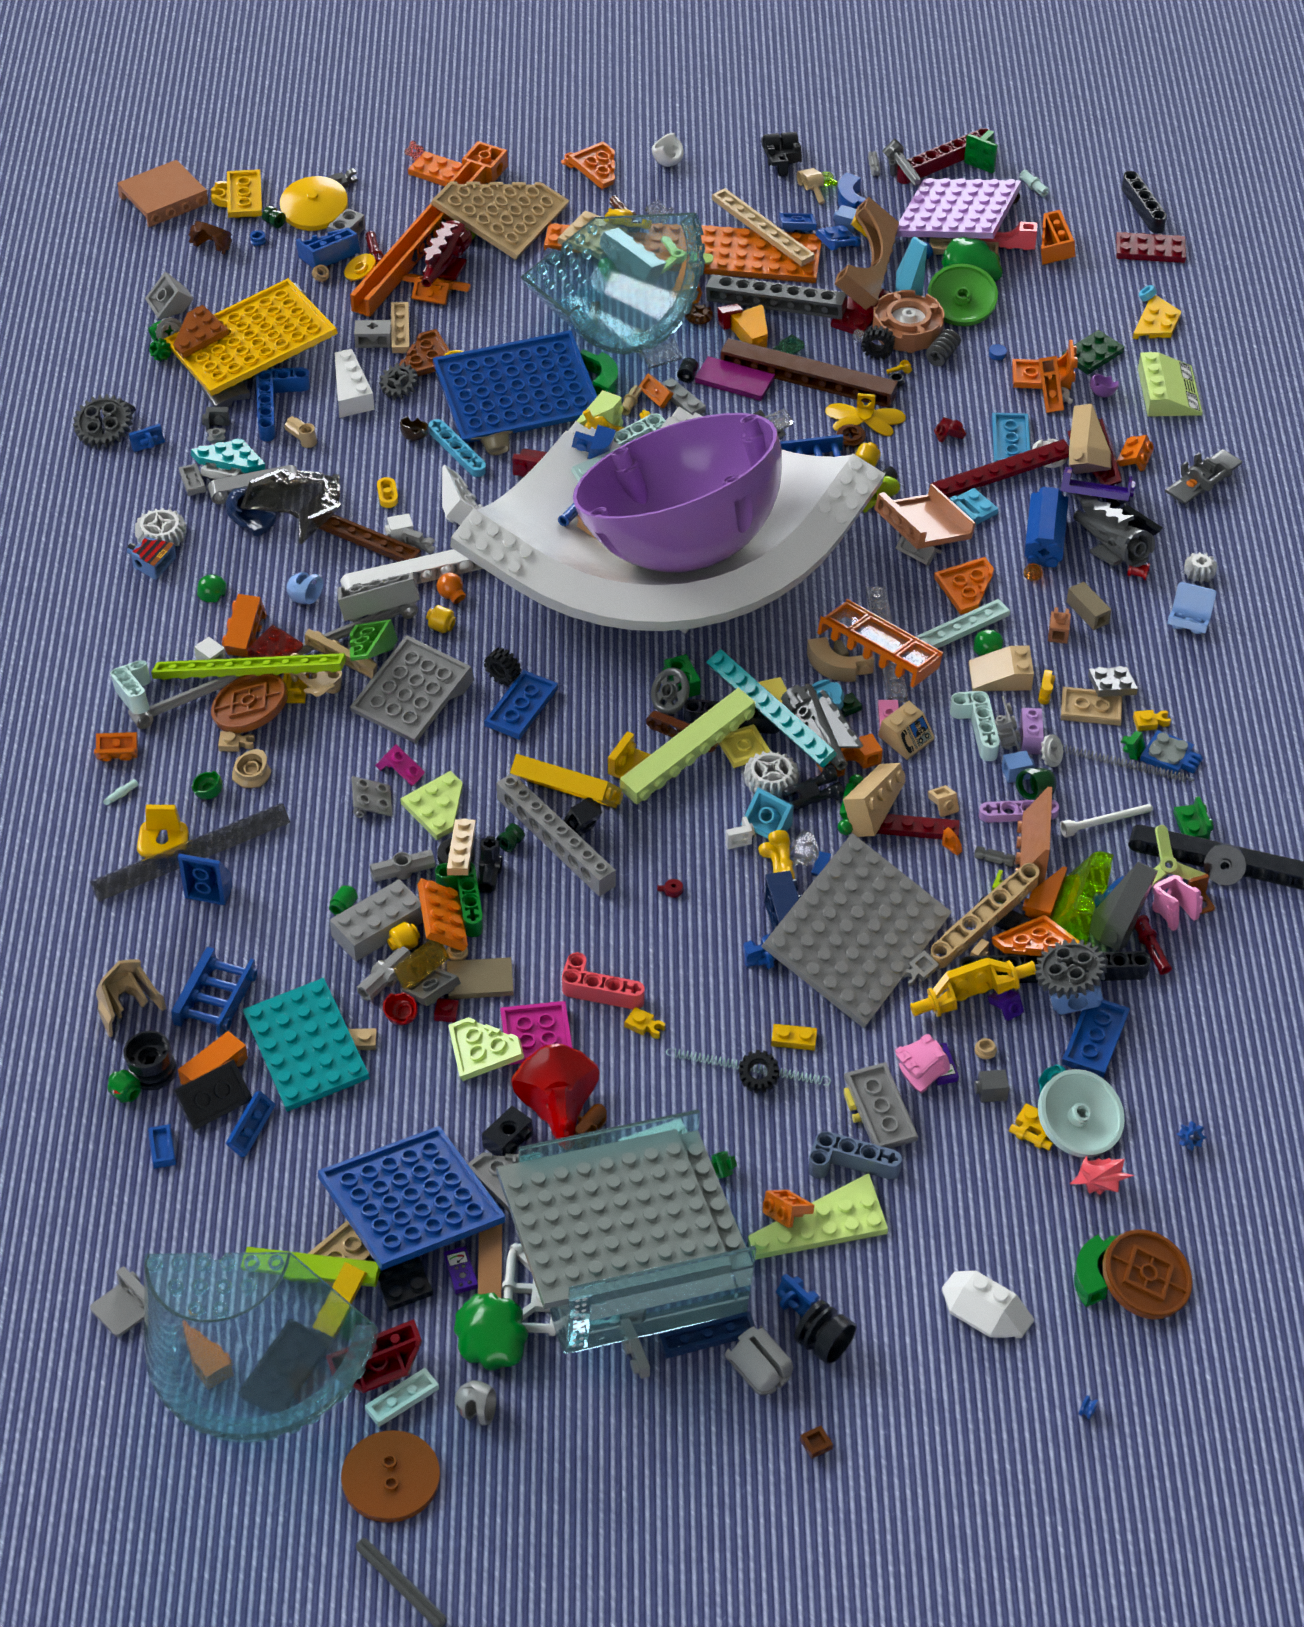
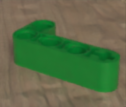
[435,862,483,937]

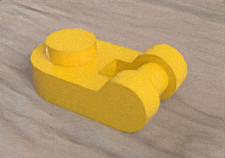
[1038,669,1055,705]

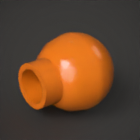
[437,573,466,604]

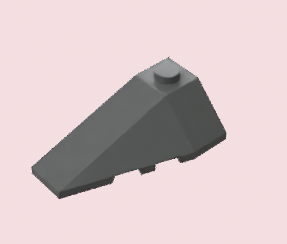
[1087,862,1158,951]

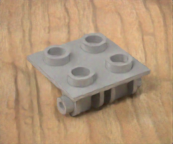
[995,696,1021,751]
[351,776,392,818]

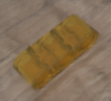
[393,940,449,989]

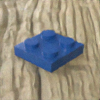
[779,213,817,232]

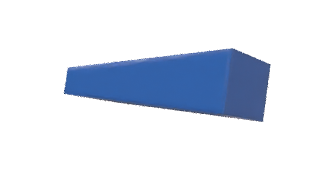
[811,851,831,876]

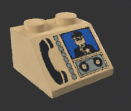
[878,701,935,760]

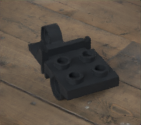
[761,132,802,176]

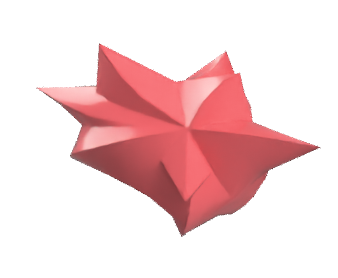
[1070,1156,1135,1195]

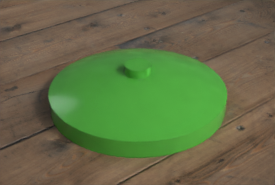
[927,264,998,326]

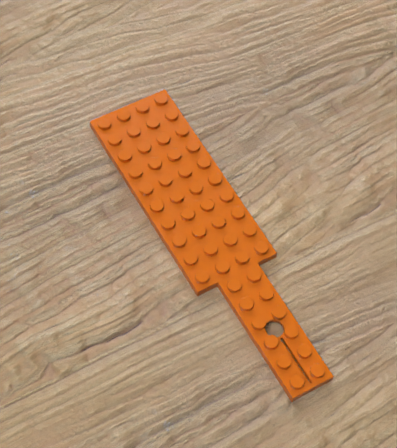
[544,221,822,283]

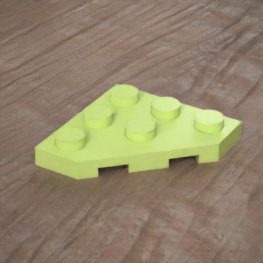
[400,771,463,840]
[448,1017,524,1081]

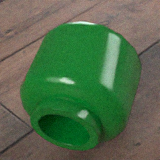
[107,1070,141,1103]

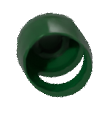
[1016,768,1057,800]

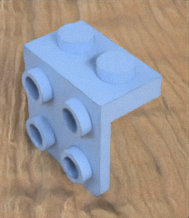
[1167,582,1217,634]

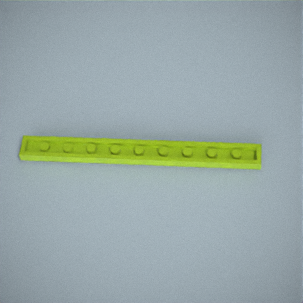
[151,653,346,680]

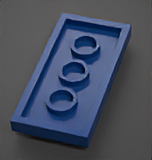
[484,670,558,740]
[1062,1000,1130,1078]

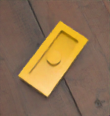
[771,1024,817,1051]

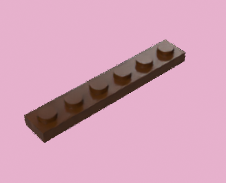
[315,511,421,562]

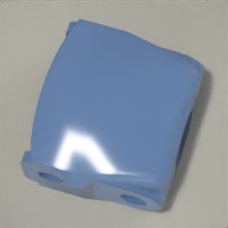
[1050,985,1103,1015]

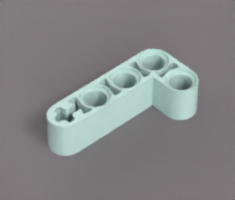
[613,413,666,446]
[110,660,151,714]
[950,691,1000,761]

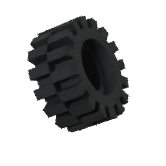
[861,325,895,360]
[484,647,522,686]
[739,1050,779,1093]

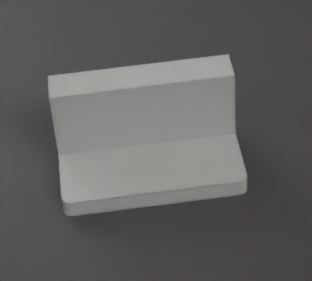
[895,536,942,566]

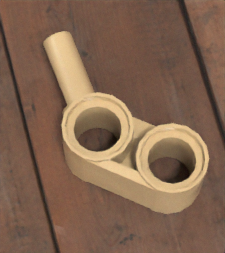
[797,168,825,205]

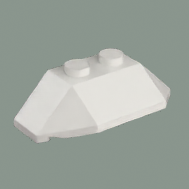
[942,1271,1034,1338]

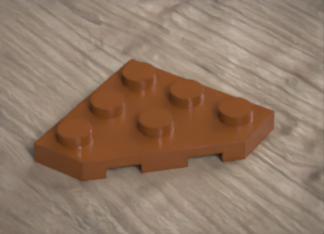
[173,305,229,359]
[399,329,450,376]

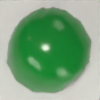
[197,574,227,602]
[973,630,1004,656]
[191,771,223,800]

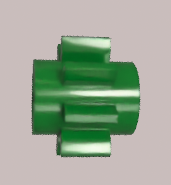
[149,338,172,362]
[711,1151,737,1178]

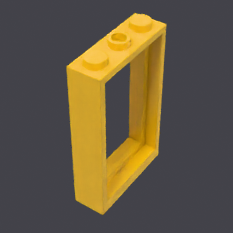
[510,754,623,808]

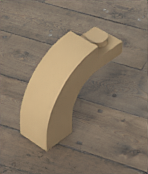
[807,637,874,682]

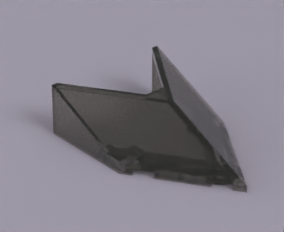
[241,469,341,545]

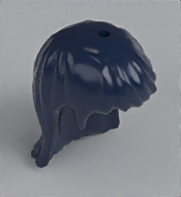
[226,487,277,537]

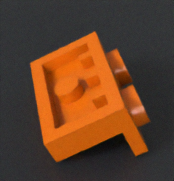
[762,1190,815,1228]

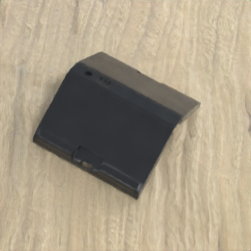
[1106,498,1163,536]

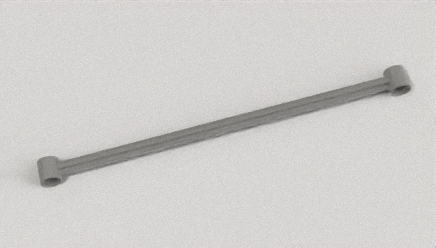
[128,604,418,729]

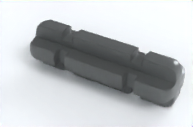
[974,846,1016,867]

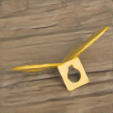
[825,393,906,436]

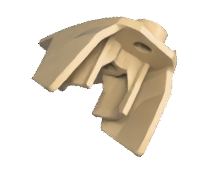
[96,959,166,1038]

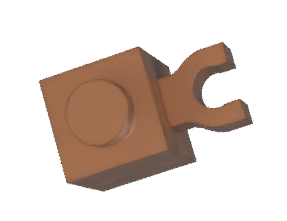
[1048,607,1071,644]

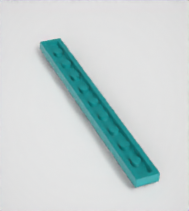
[706,649,837,768]

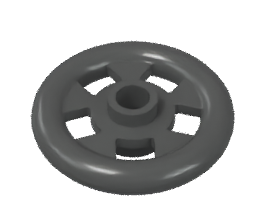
[651,668,690,715]

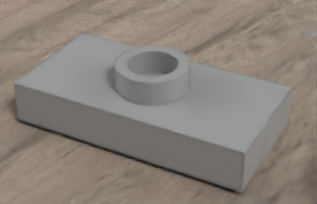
[178,463,206,496]

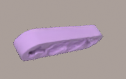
[979,800,1059,823]

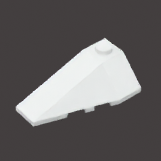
[442,465,483,525]

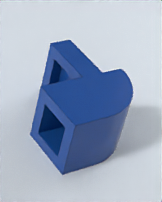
[572,425,616,459]

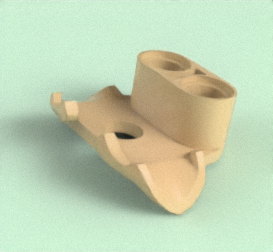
[289,653,342,697]

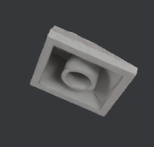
[145,272,194,319]

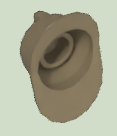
[471,431,513,456]

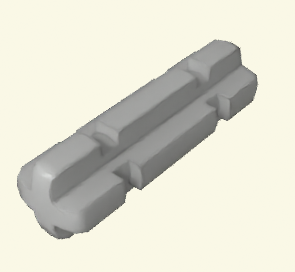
[868,151,881,176]

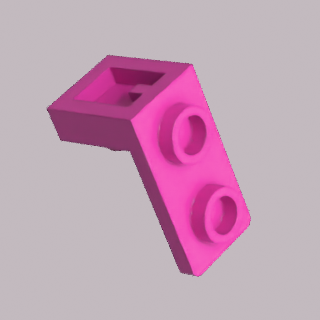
[375,744,425,786]

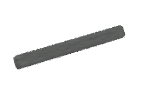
[356,1538,447,1627]

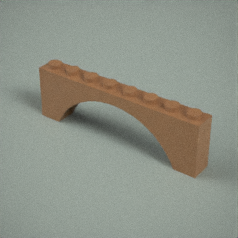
[835,197,899,310]

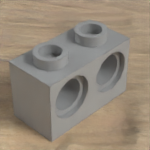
[328,208,365,235]

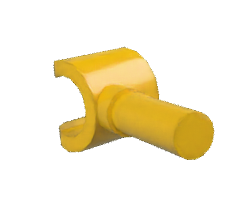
[886,360,912,374]

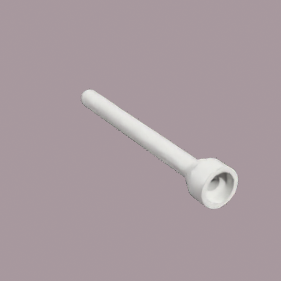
[1060,804,1153,838]

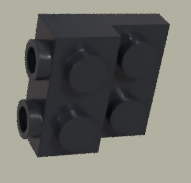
[377,1256,433,1312]

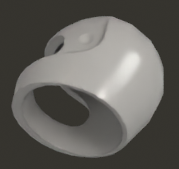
[455,1380,496,1425]

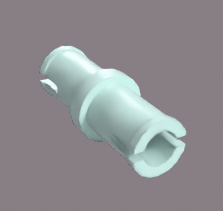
[1019,170,1049,197]

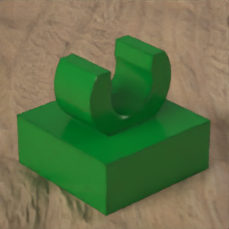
[1121,731,1146,760]

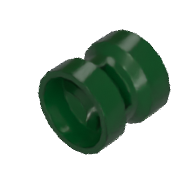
[262,206,286,229]
[496,823,525,852]

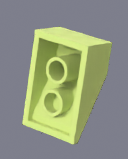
[577,390,623,427]

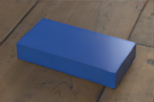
[148,1124,176,1169]

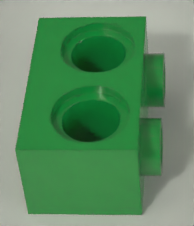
[662,654,701,699]

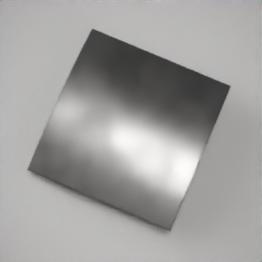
[201,381,250,407]

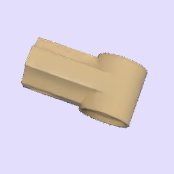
[284,416,317,448]

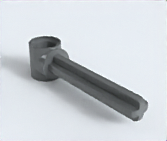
[882,138,922,186]

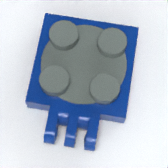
[1140,730,1203,775]

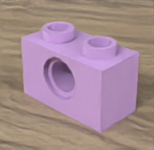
[1019,708,1044,754]

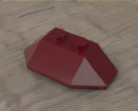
[324,1319,422,1393]

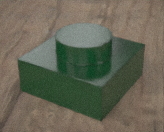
[841,692,862,717]

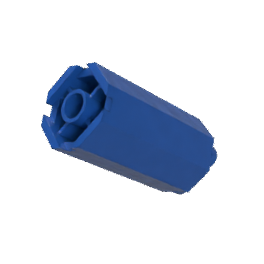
[1024,487,1068,567]

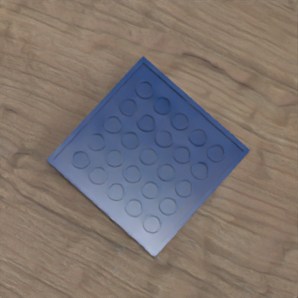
[318,1126,506,1270]

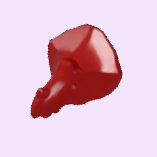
[511,1044,600,1148]

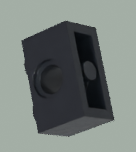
[563,797,602,836]
[482,1106,533,1156]

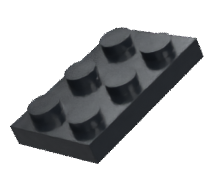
[172,1059,252,1131]

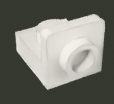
[725,817,755,849]

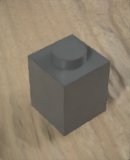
[974,1069,1009,1103]

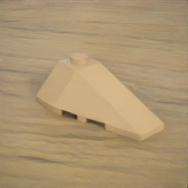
[1069,404,1111,474]

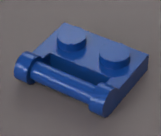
[815,225,861,250]

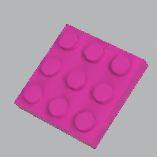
[500,1001,572,1065]

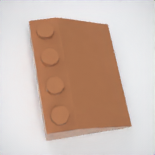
[1015,787,1052,889]

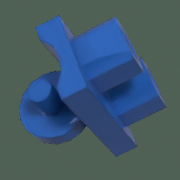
[128,424,165,452]
[743,934,777,969]
[775,1273,820,1317]

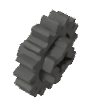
[379,362,419,400]

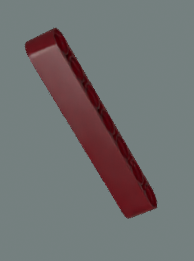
[897,128,989,184]

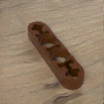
[646,711,719,752]

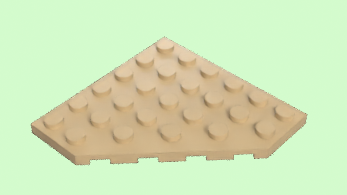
[431,181,569,260]

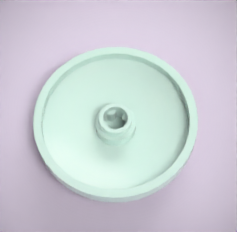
[1038,1069,1125,1158]

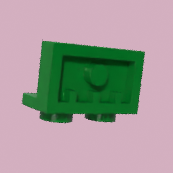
[1173,796,1214,840]

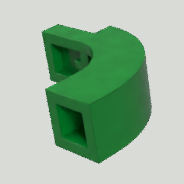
[580,349,618,396]
[1074,1233,1122,1307]

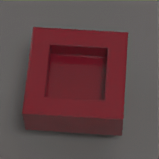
[434,998,459,1023]

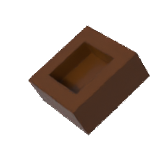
[799,1425,833,1459]

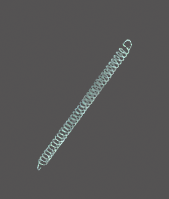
[666,1048,831,1085]

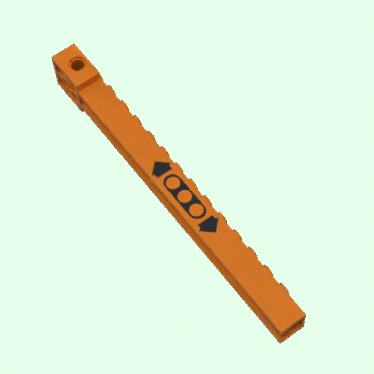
[350,141,508,317]

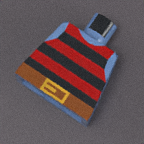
[127,537,176,580]

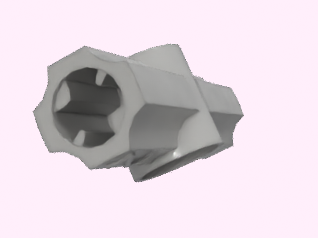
[369,850,435,882]
[356,946,414,1001]

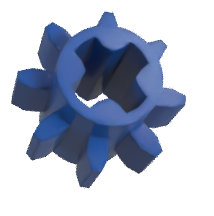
[1176,1121,1207,1151]

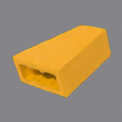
[731,304,768,348]

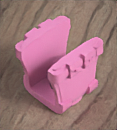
[1152,875,1203,931]
[895,1034,950,1094]

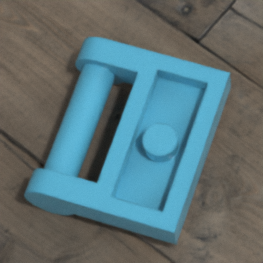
[950,488,999,525]

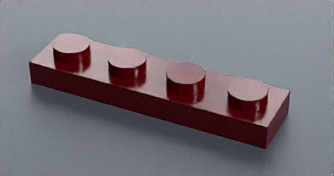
[876,814,960,840]

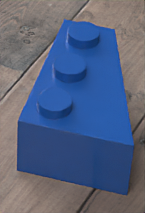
[296,228,360,268]

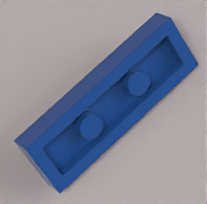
[225,1091,276,1158]

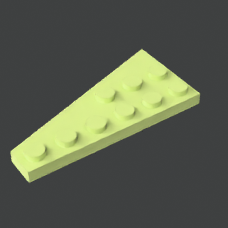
[748,1173,888,1260]

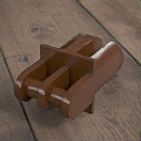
[575,1104,607,1147]

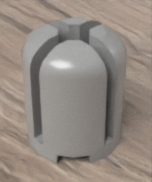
[725,1325,793,1396]

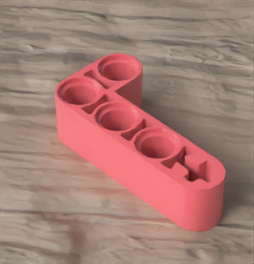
[562,952,645,1009]

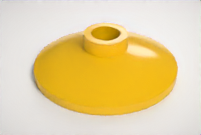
[344,253,376,281]

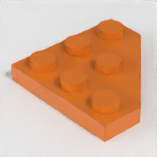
[567,141,615,189]
[934,557,994,615]
[992,915,1080,956]

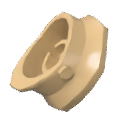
[232,749,271,788]

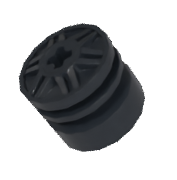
[123,1030,177,1091]
[794,1300,857,1365]

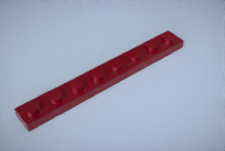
[931,439,1069,498]

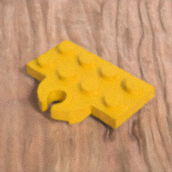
[210,169,262,218]

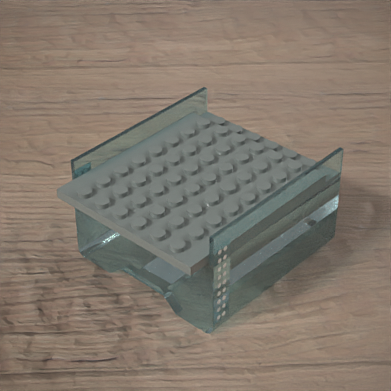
[497,1109,756,1354]

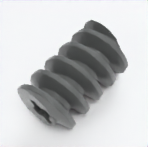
[926,329,961,366]

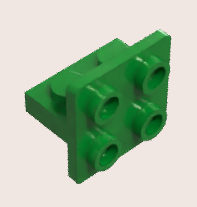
[964,130,998,173]

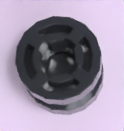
[677,357,699,383]

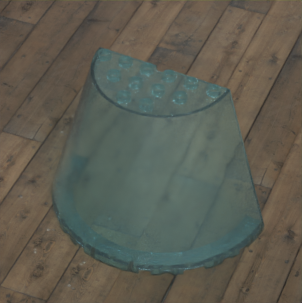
[521,212,705,355]
[144,1252,379,1443]

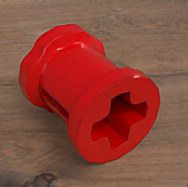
[1127,563,1150,580]

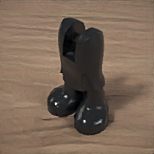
[782,763,845,810]

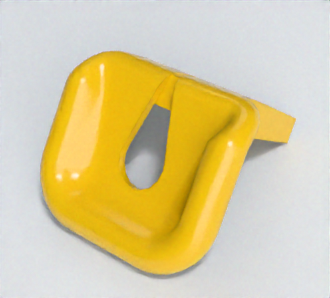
[137,804,189,859]

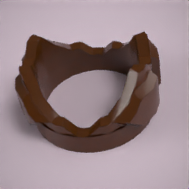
[188,221,232,255]

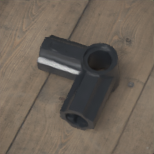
[477,836,502,894]

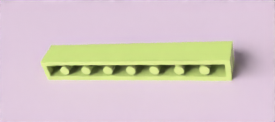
[620,688,755,805]

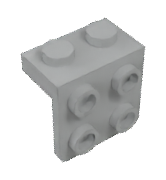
[90,1266,155,1337]

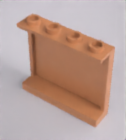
[117,160,208,227]
[874,484,976,549]

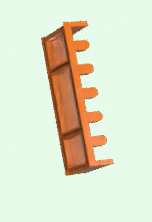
[817,599,943,688]

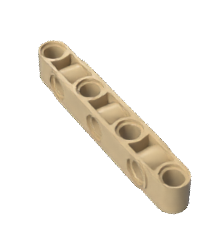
[930,863,1040,968]

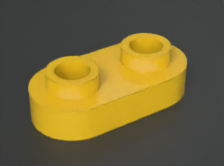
[377,477,398,508]

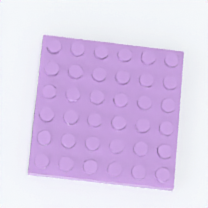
[895,178,1021,239]

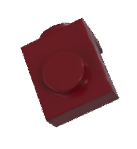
[934,417,966,442]

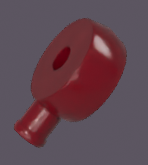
[657,879,684,898]

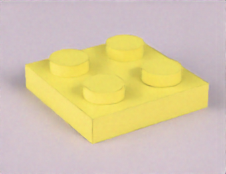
[719,724,770,768]

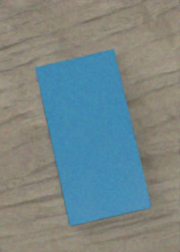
[992,413,1031,462]

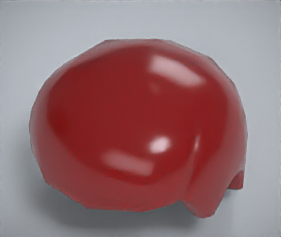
[383,992,418,1025]

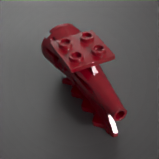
[421,220,472,287]

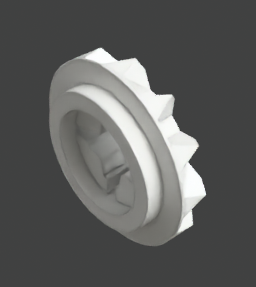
[1040,734,1063,767]

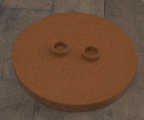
[211,674,288,733]
[1102,1229,1193,1319]
[341,1430,440,1523]

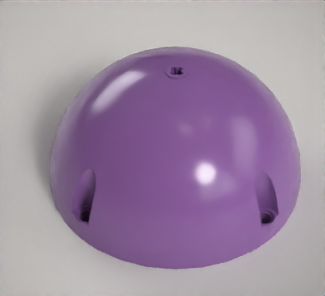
[573,413,782,573]

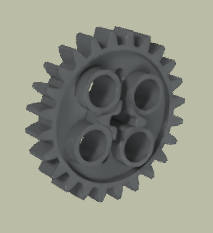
[73,394,133,449]
[1035,939,1107,999]

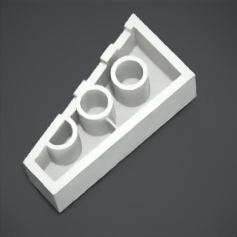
[335,349,374,418]

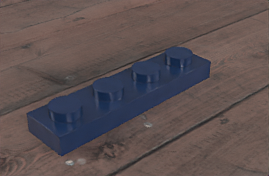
[659,1311,756,1359]

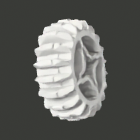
[135,508,186,546]
[744,750,799,798]

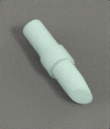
[103,779,139,805]

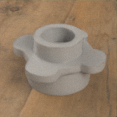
[207,428,226,444]

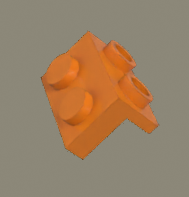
[1117,435,1154,472]
[94,732,138,761]

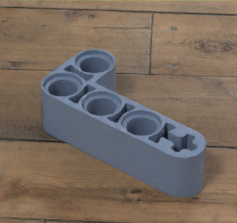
[808,1131,902,1180]

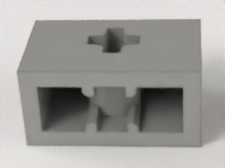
[354,320,391,348]

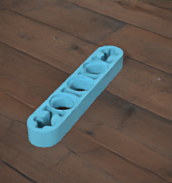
[429,419,486,477]

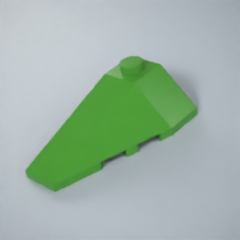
[350,619,398,661]

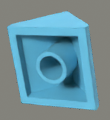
[740,788,794,839]

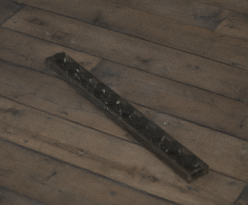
[90,803,290,901]

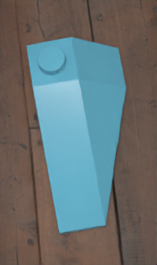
[895,236,927,296]

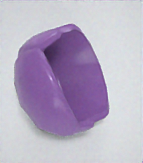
[1090,374,1119,398]

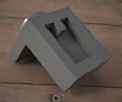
[202,407,230,432]

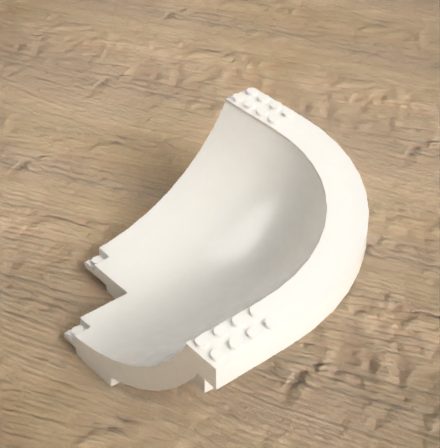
[450,407,885,634]

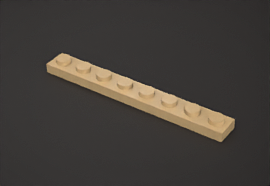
[712,188,815,266]

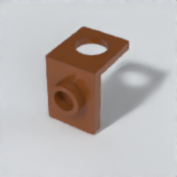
[1187,874,1215,915]

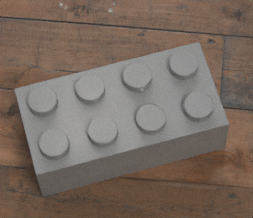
[329,879,423,962]

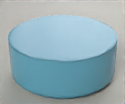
[1139,285,1157,301]

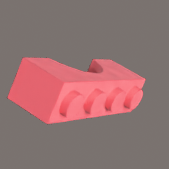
[969,222,1037,250]

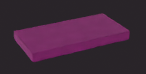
[694,356,775,401]

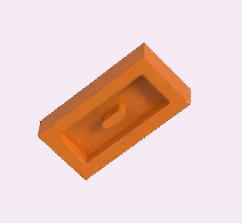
[639,373,674,408]

